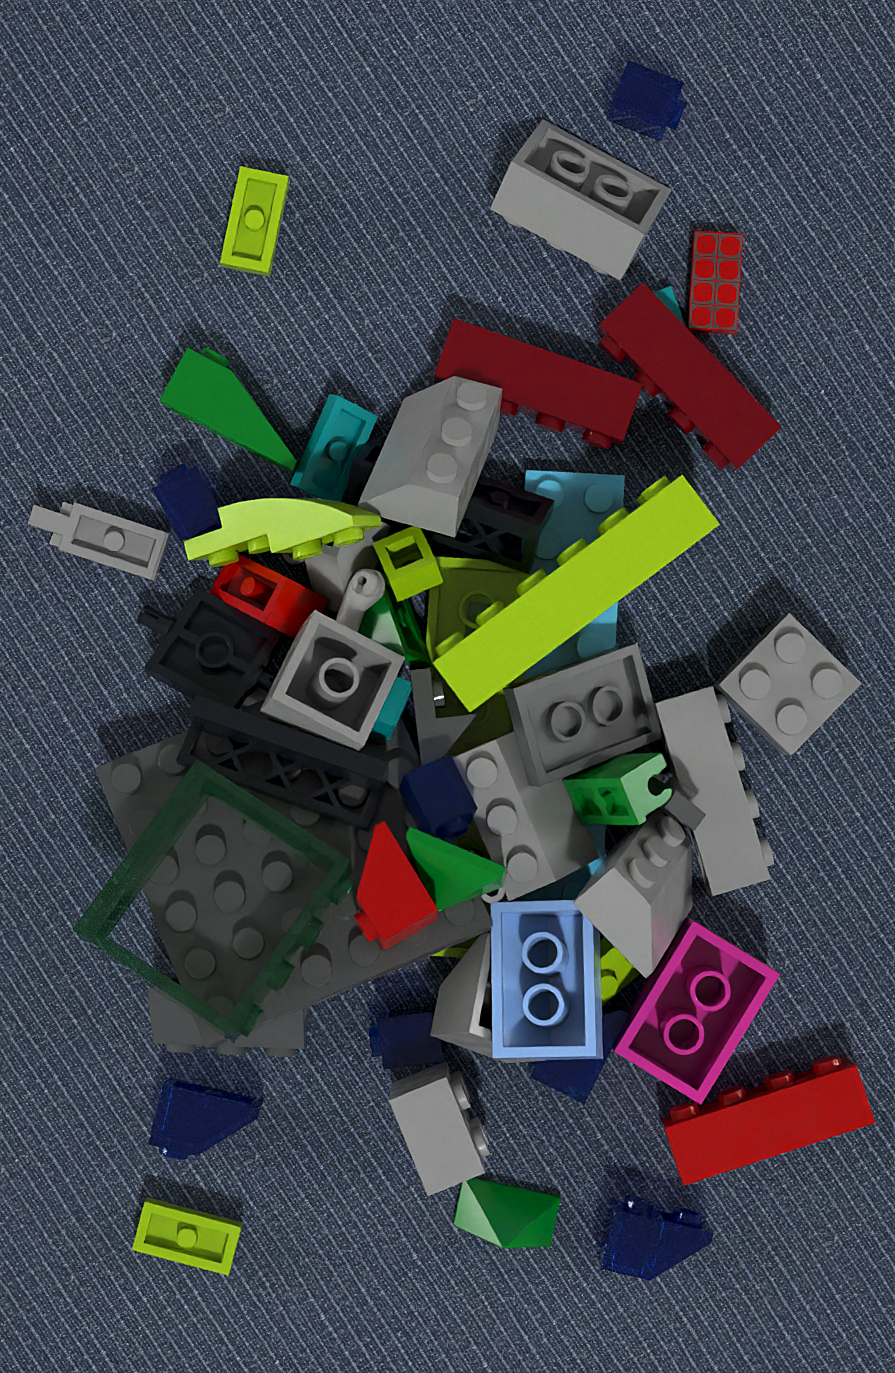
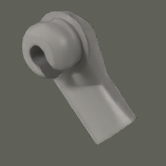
[335,569,385,632]

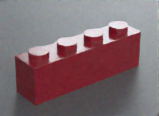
[598,283,782,473]
[434,318,643,450]

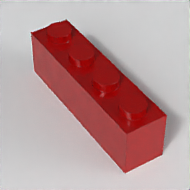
[660,1054,875,1186]

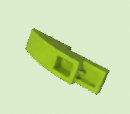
[183,498,382,567]

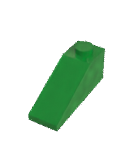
[159,347,299,475]

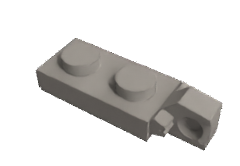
[28,502,171,582]

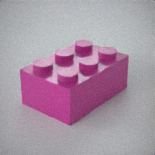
[609,916,780,1104]

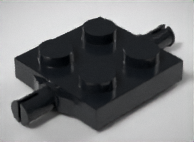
[137,588,284,710]

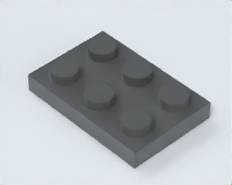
[503,643,663,787]

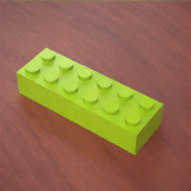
[433,475,720,713]

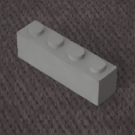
[654,686,774,896]

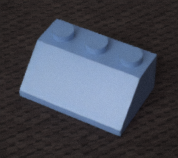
[490,900,603,1060]

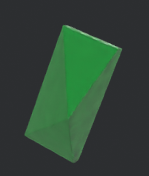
[406,827,506,912]
[453,1177,561,1248]

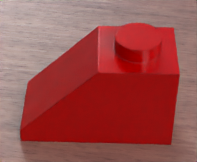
[209,554,328,639]
[353,821,438,951]

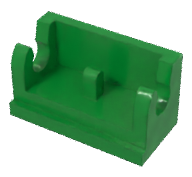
[562,753,672,825]

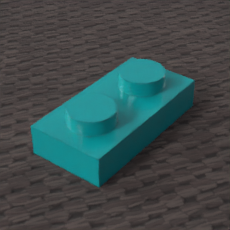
[290,394,378,502]

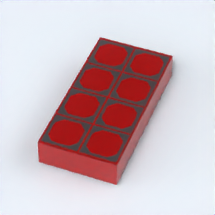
[686,230,744,335]

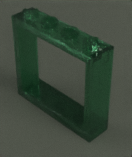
[73,759,355,1044]

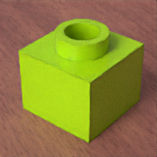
[372,526,444,602]

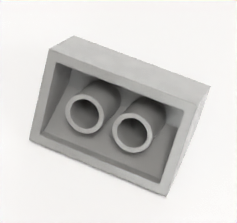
[490,119,672,281]
[358,376,503,537]
[449,731,600,901]
[573,808,693,978]

